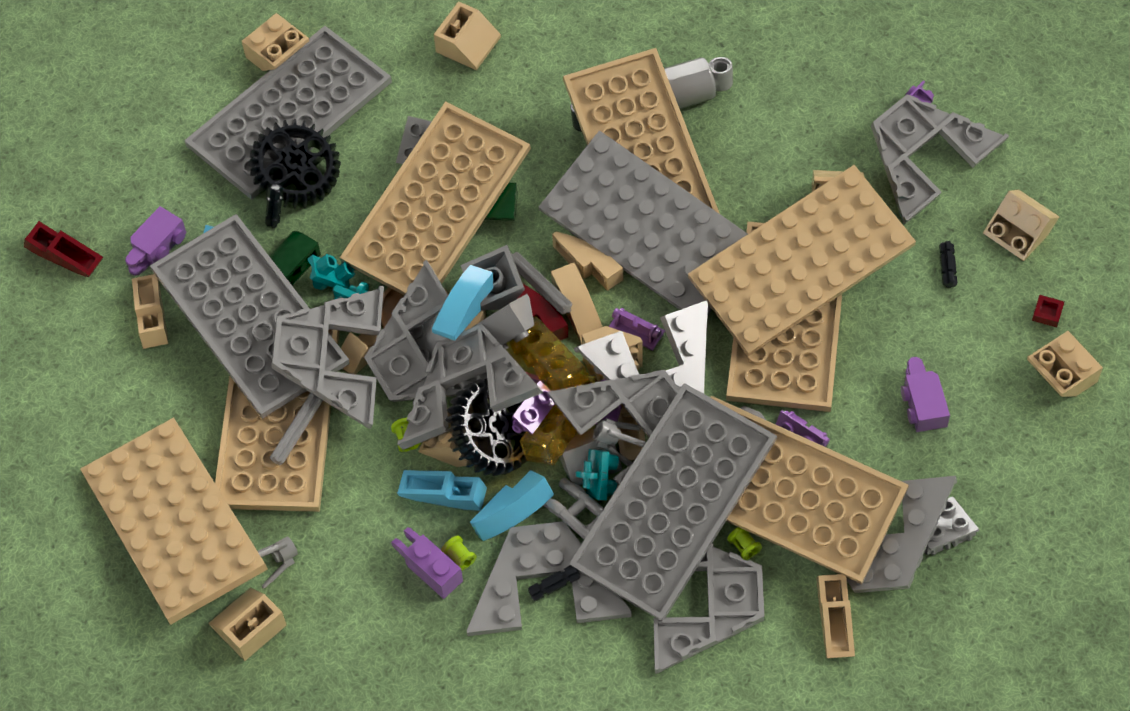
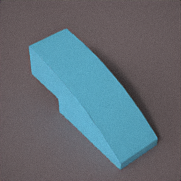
[432,265,493,341]
[397,470,487,511]
[470,470,554,541]

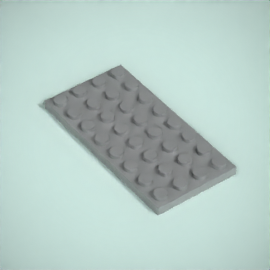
[184,26,392,200]
[539,130,748,316]
[150,214,350,419]
[569,383,777,621]

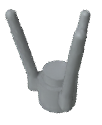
[593,418,646,466]
[258,536,298,588]

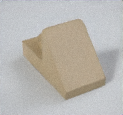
[341,332,377,374]

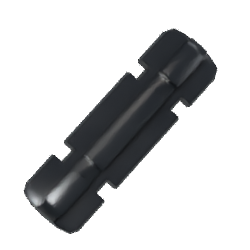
[265,183,283,228]
[939,241,958,288]
[528,565,580,601]

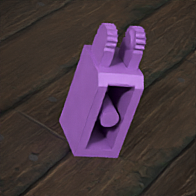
[125,206,187,276]
[901,356,950,432]
[391,527,463,599]

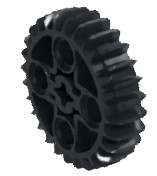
[249,119,341,209]
[445,378,538,476]

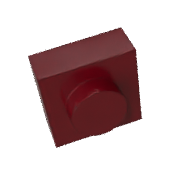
[1032,295,1065,328]

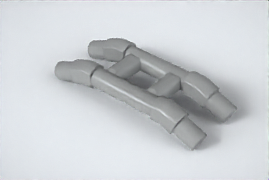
[543,478,604,539]

